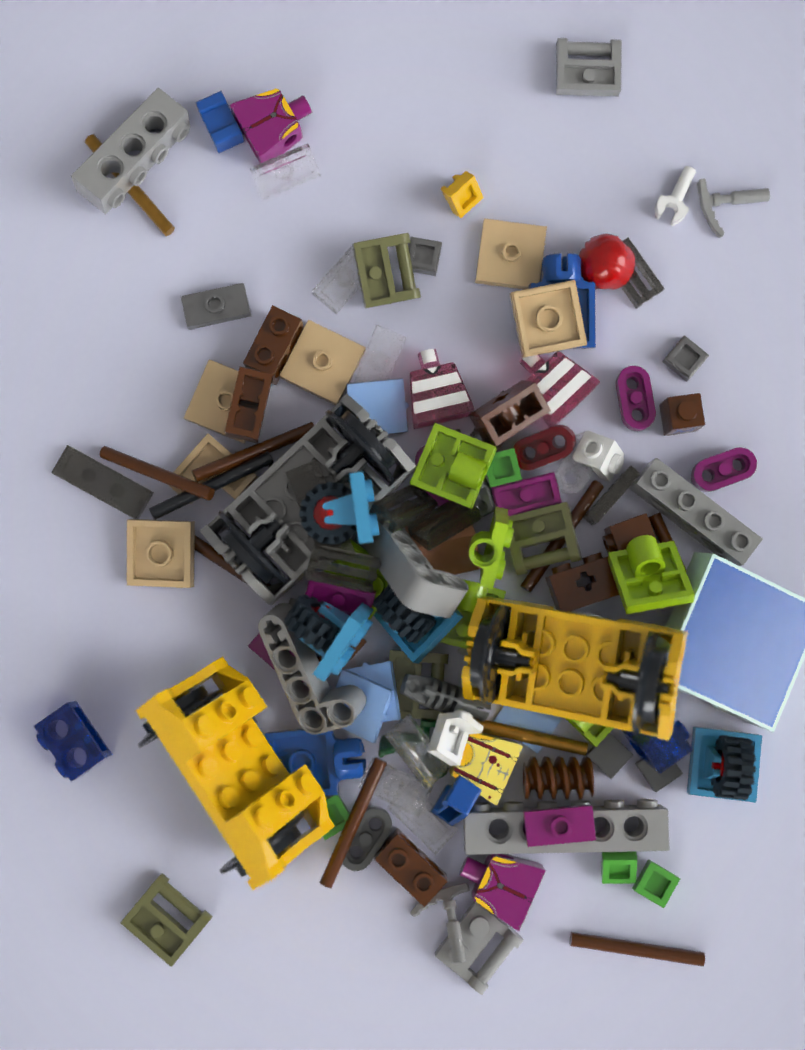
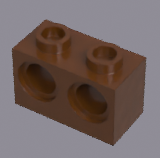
[243,305,304,385]
[225,367,273,444]
[374,828,448,907]

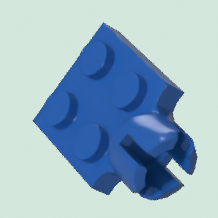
[529,253,596,349]
[265,729,366,796]

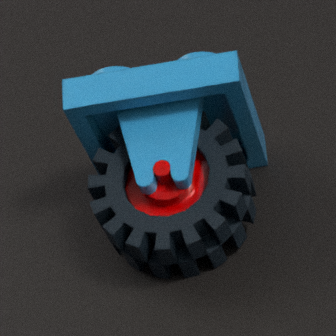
[299,472,379,545]
[373,585,464,664]
[284,595,374,682]
[687,727,762,803]

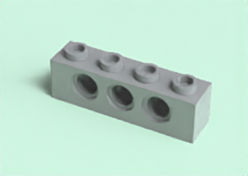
[71,87,190,215]
[629,458,763,566]

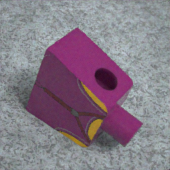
[230,89,312,169]
[459,854,546,931]

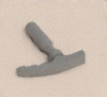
[697,178,770,238]
[410,883,470,964]

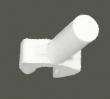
[655,166,696,226]

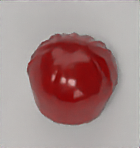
[579,233,635,289]

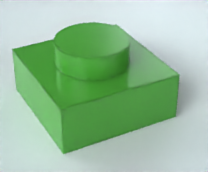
[487,448,522,488]
[323,794,350,840]
[601,851,637,884]
[632,859,680,908]

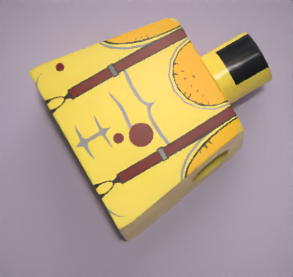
[449,733,523,806]

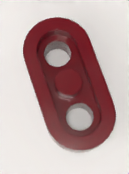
[513,425,576,471]

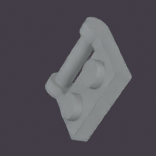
[556,38,621,96]
[435,901,524,995]

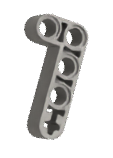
[363,510,469,618]
[258,603,366,734]

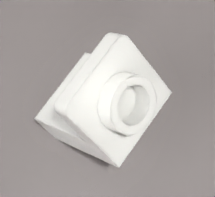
[573,431,624,482]
[427,710,484,766]

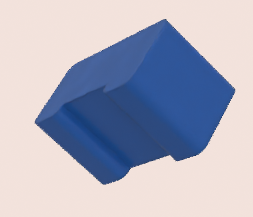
[195,91,244,153]
[431,775,482,826]

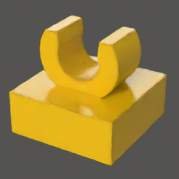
[441,171,484,218]

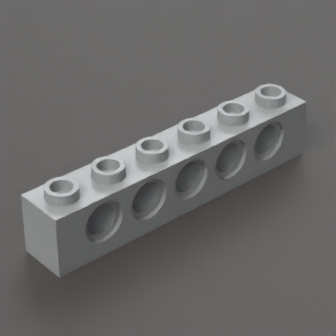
[463,799,670,855]

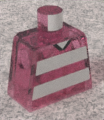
[409,349,474,430]
[519,351,600,428]

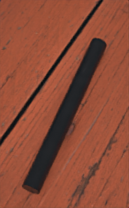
[149,451,274,520]

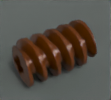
[523,756,594,800]

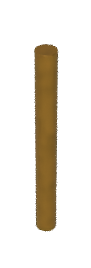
[85,134,175,236]
[473,718,588,756]

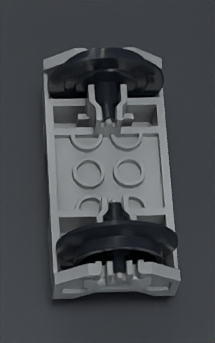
[200,394,416,605]

